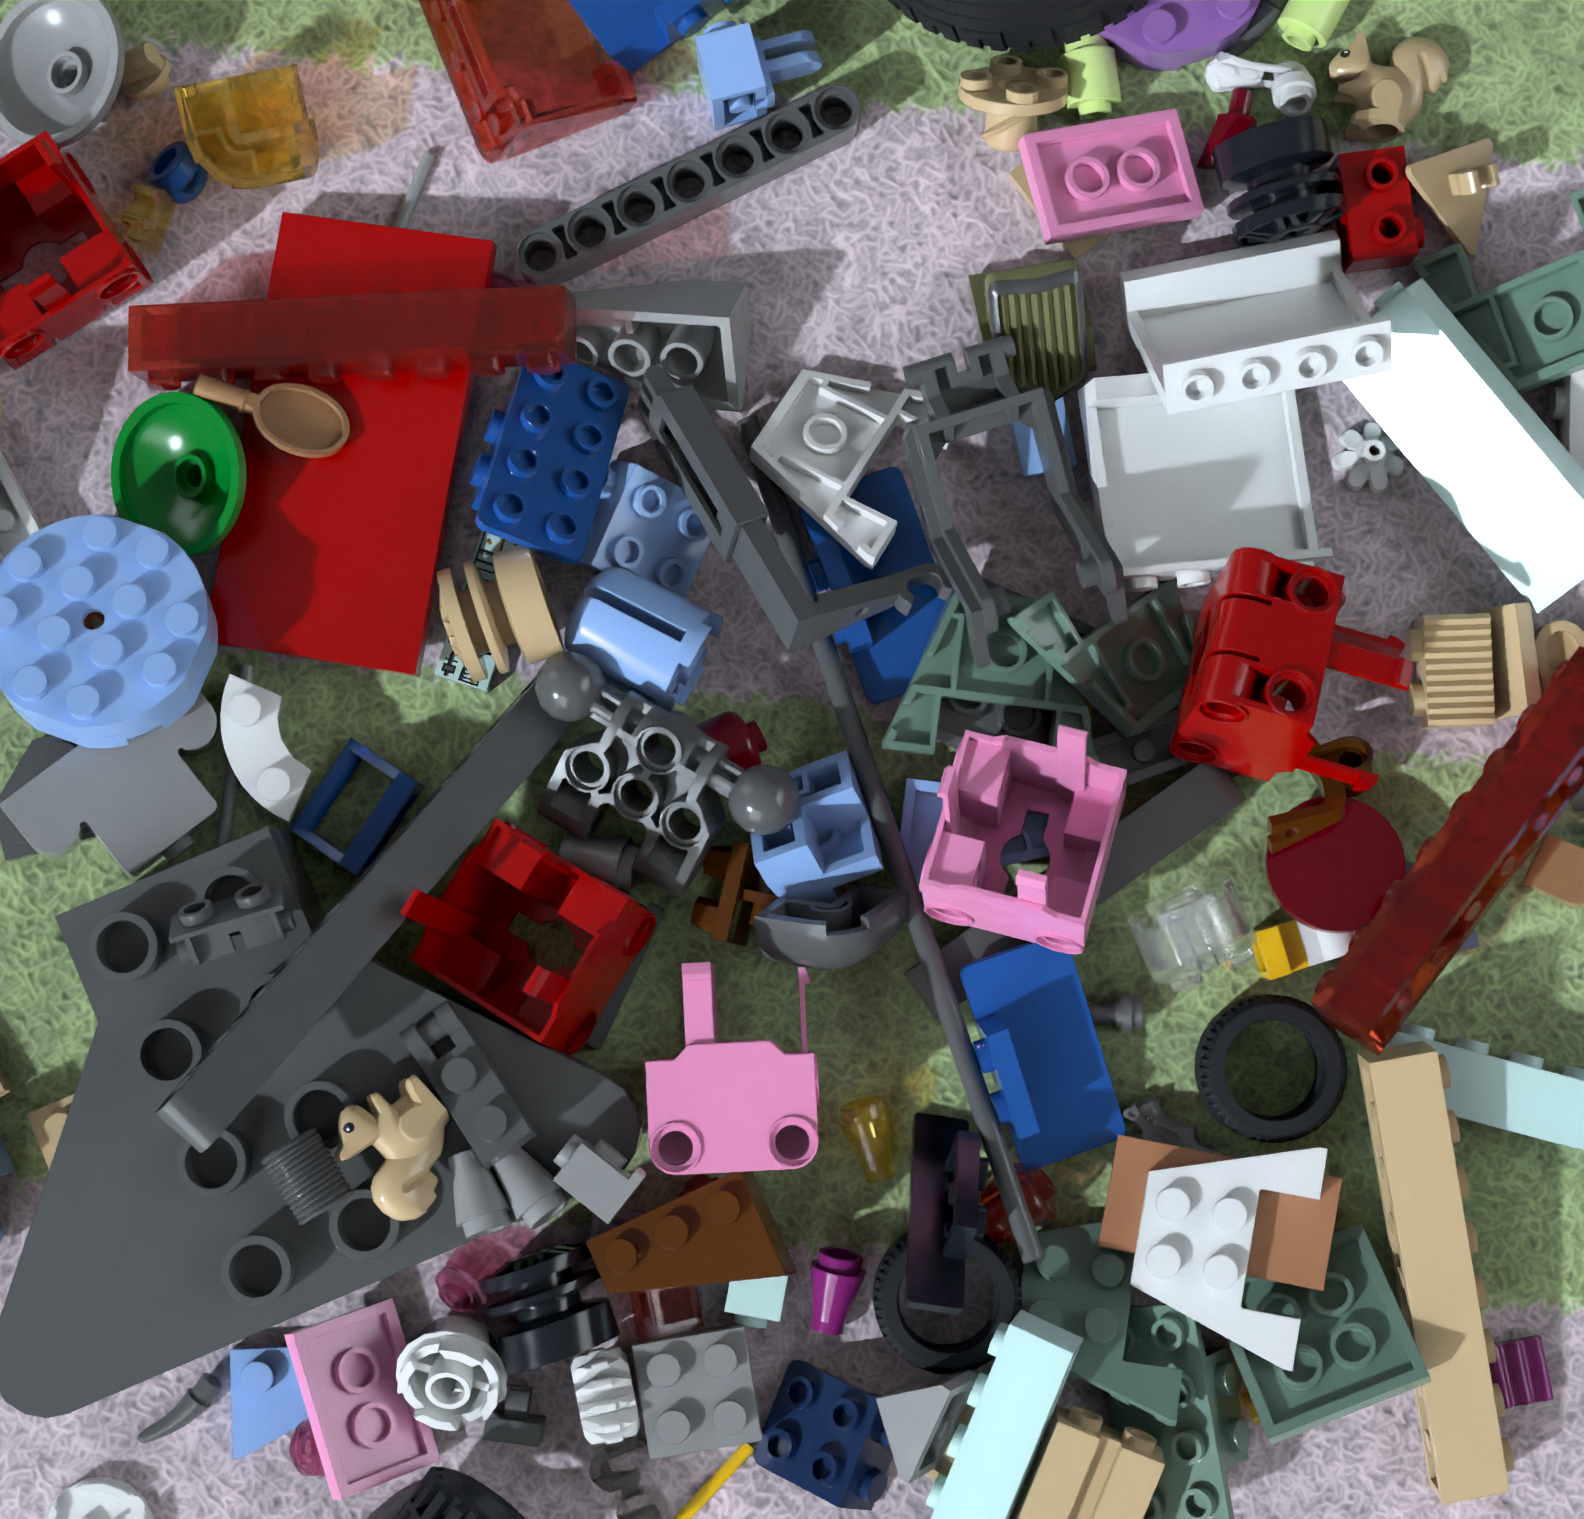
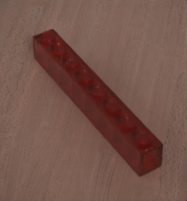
[128,285,577,391]
[1310,646,1584,1056]

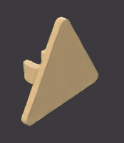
[1405,138,1501,255]

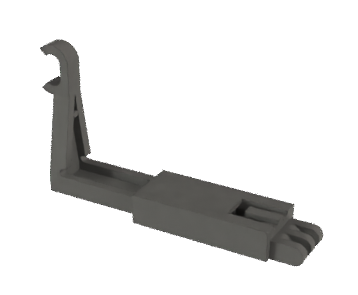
[637,365,953,652]

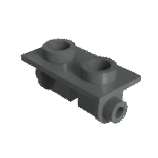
[168,881,296,965]

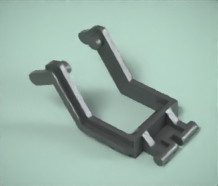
[901,334,1128,668]

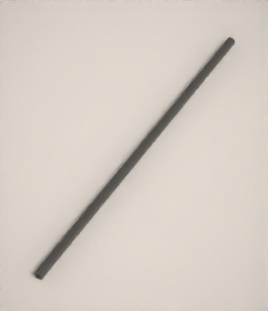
[737,415,1045,1264]

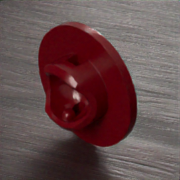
[1265,797,1406,934]

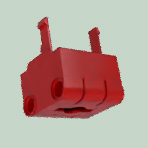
[0,130,154,371]
[1169,547,1414,792]
[400,818,657,1055]

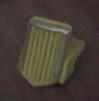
[968,259,1097,402]

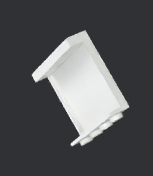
[1119,230,1393,415]
[1077,373,1333,593]

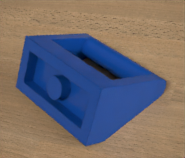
[290,737,425,877]

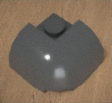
[754,884,907,970]

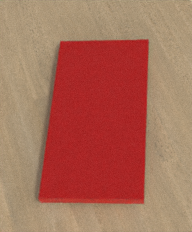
[211,212,497,677]

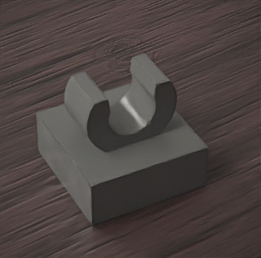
[483,1384,546,1447]

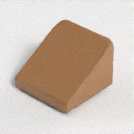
[1522,834,1584,908]

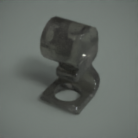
[589,1430,671,1519]

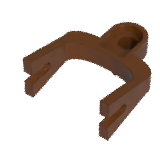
[1227,732,1373,854]

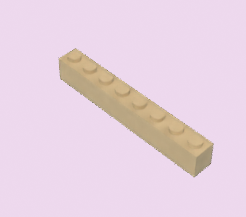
[1357,1041,1514,1505]

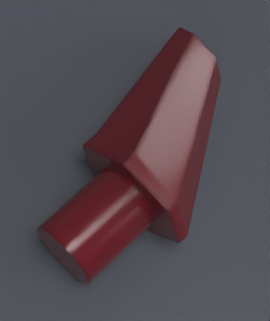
[1197,88,1258,169]

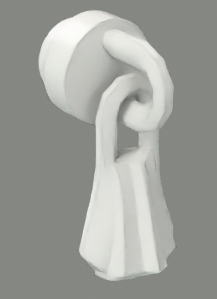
[1204,51,1317,116]

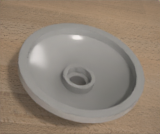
[0,0,125,148]

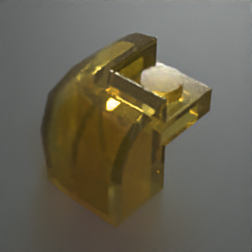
[174,64,319,189]

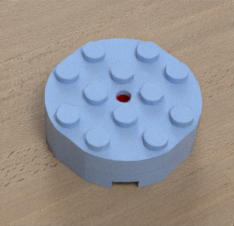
[0,514,218,749]

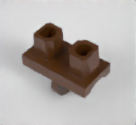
[690,840,779,946]

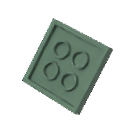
[1227,1222,1431,1445]

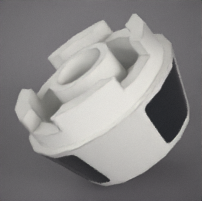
[396,1315,507,1431]

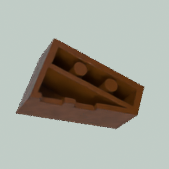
[585,1171,797,1294]

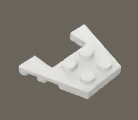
[749,369,952,570]
[1130,1147,1328,1371]

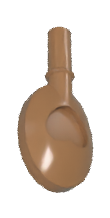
[193,373,350,458]

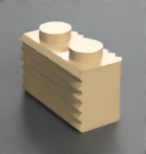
[1405,613,1496,729]

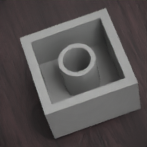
[632,1323,763,1460]

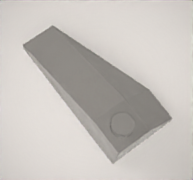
[518,280,752,412]

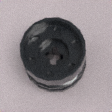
[1212,115,1349,246]
[478,1241,620,1374]

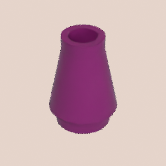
[810,1247,866,1335]

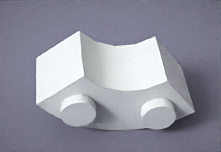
[220,674,312,823]

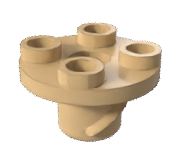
[958,55,1069,152]

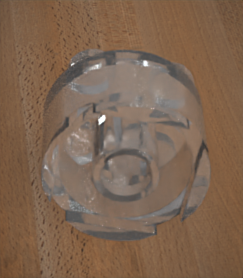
[1127,875,1257,992]

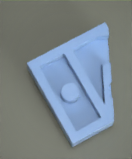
[229,1345,309,1459]

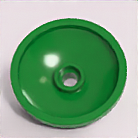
[111,392,247,558]

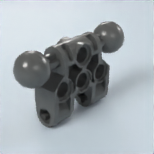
[535,651,800,898]

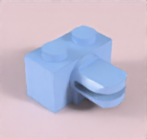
[695,21,822,131]

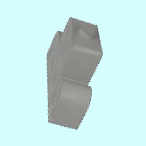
[0,692,217,877]

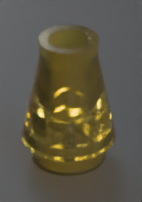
[838,1095,898,1183]

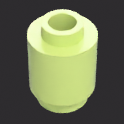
[1277,0,1350,51]
[1061,34,1122,121]

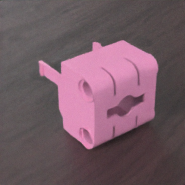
[919,725,1127,955]
[645,962,820,1175]

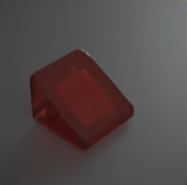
[629,1285,704,1339]

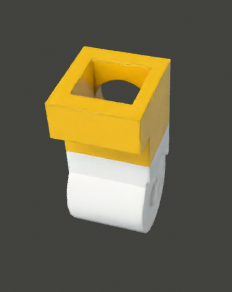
[1248,919,1363,980]

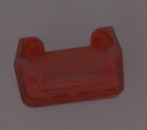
[418,0,638,164]

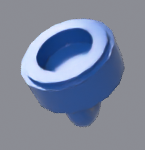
[148,141,208,204]

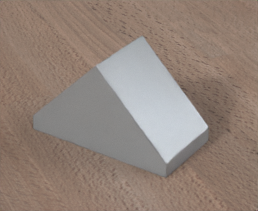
[876,1370,978,1484]

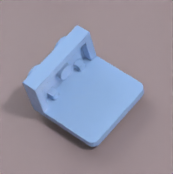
[575,460,711,598]

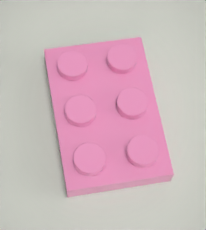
[1017,108,1205,245]
[284,1298,441,1500]

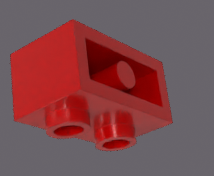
[1329,146,1425,274]

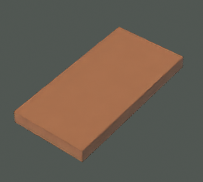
[1098,1135,1342,1291]

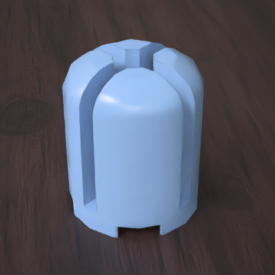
[564,566,723,711]

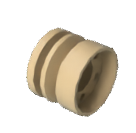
[437,545,565,683]

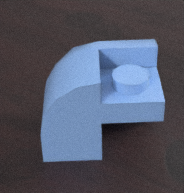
[750,750,884,904]

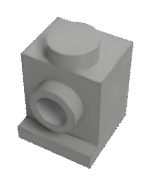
[553,1134,647,1224]

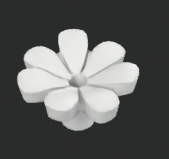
[1332,423,1405,494]

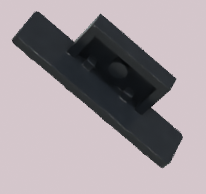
[905,1112,988,1315]

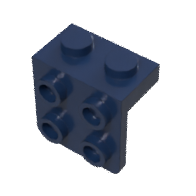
[754,1360,893,1511]

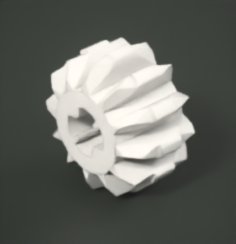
[571,1347,640,1445]

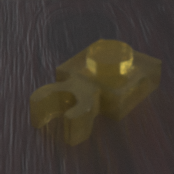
[121,183,177,255]

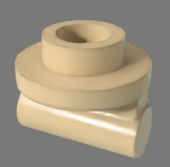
[121,42,171,101]

